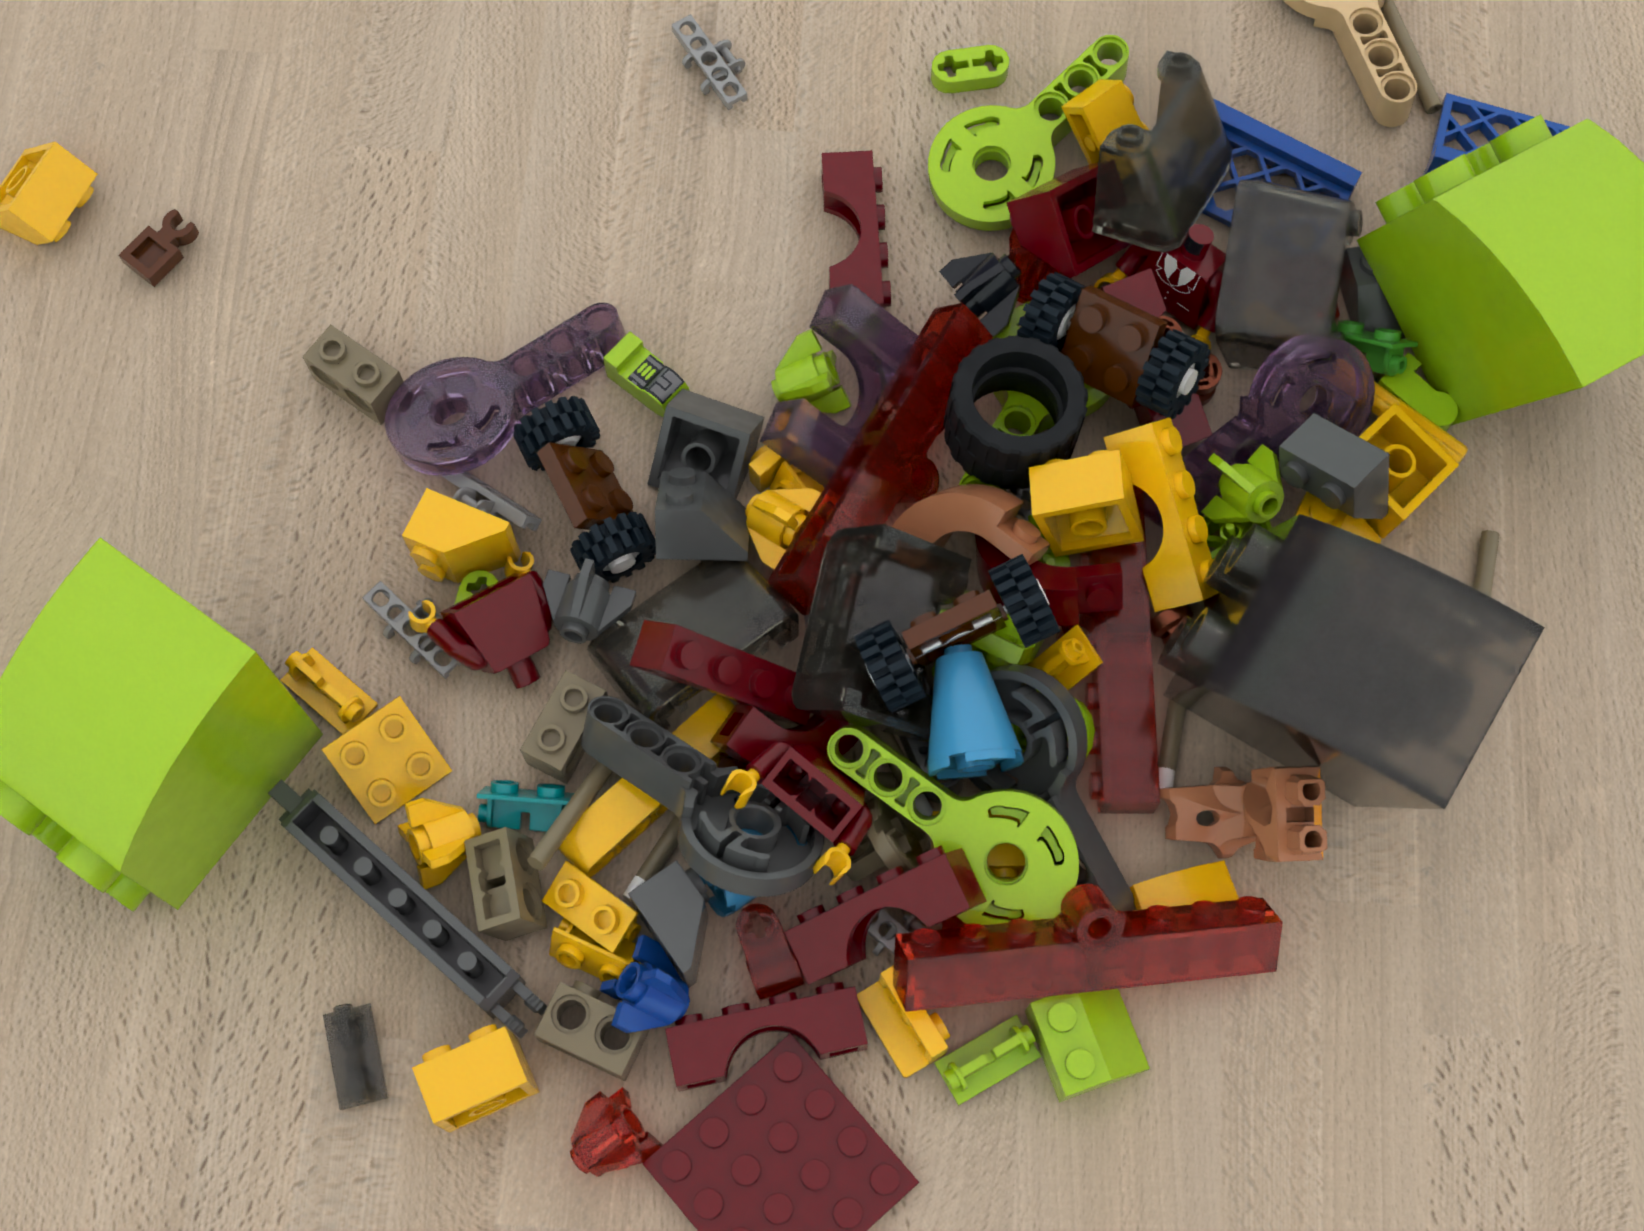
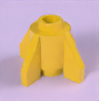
[745,488,829,573]
[397,798,482,889]

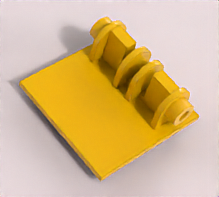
[321,696,452,825]

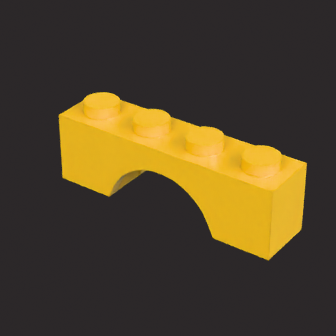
[1103,417,1222,612]

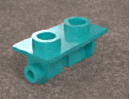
[477,780,574,832]

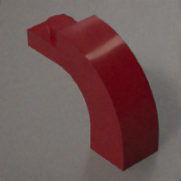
[975,534,1123,626]
[710,674,875,765]

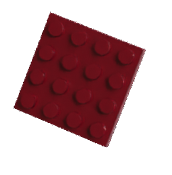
[642,1033,919,1231]

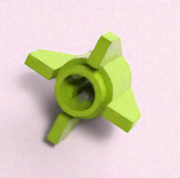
[771,329,852,414]
[1201,444,1284,524]

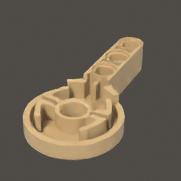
[1283,0,1417,127]

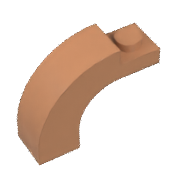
[883,484,1051,569]

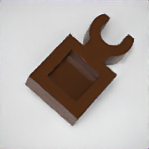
[118,209,199,287]

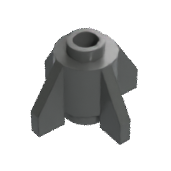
[543,558,636,644]

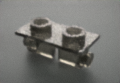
[323,1003,388,1110]

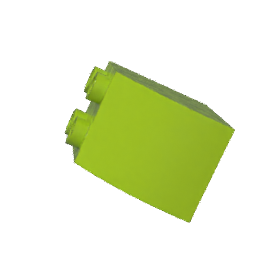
[1356,114,1644,426]
[0,537,323,912]

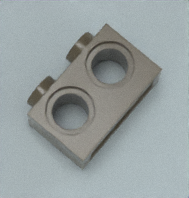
[302,324,408,425]
[520,670,608,784]
[464,827,547,941]
[534,980,650,1081]

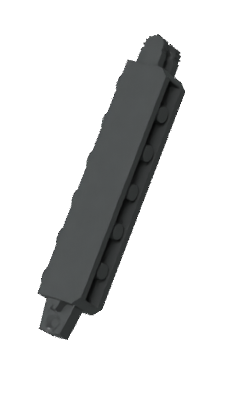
[268,779,547,1039]

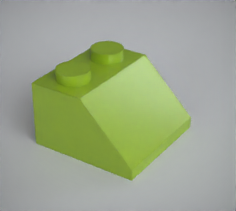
[1025,978,1150,1103]

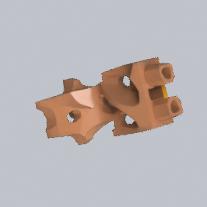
[1157,766,1328,862]

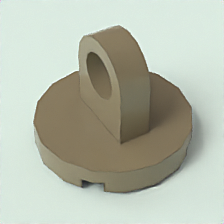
[846,796,929,881]

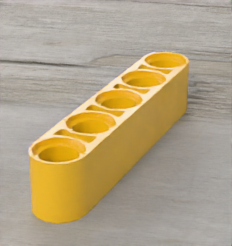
[558,694,735,877]

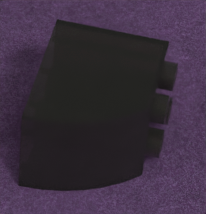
[1158,514,1545,809]

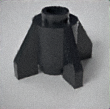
[939,252,1022,338]

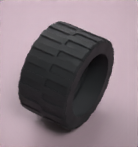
[943,336,1088,489]

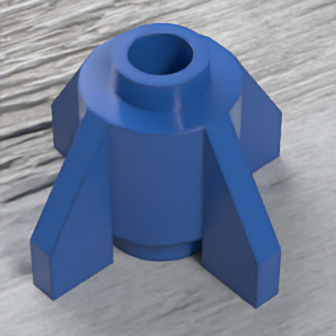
[599,935,690,1034]

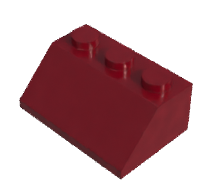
[1007,157,1140,278]

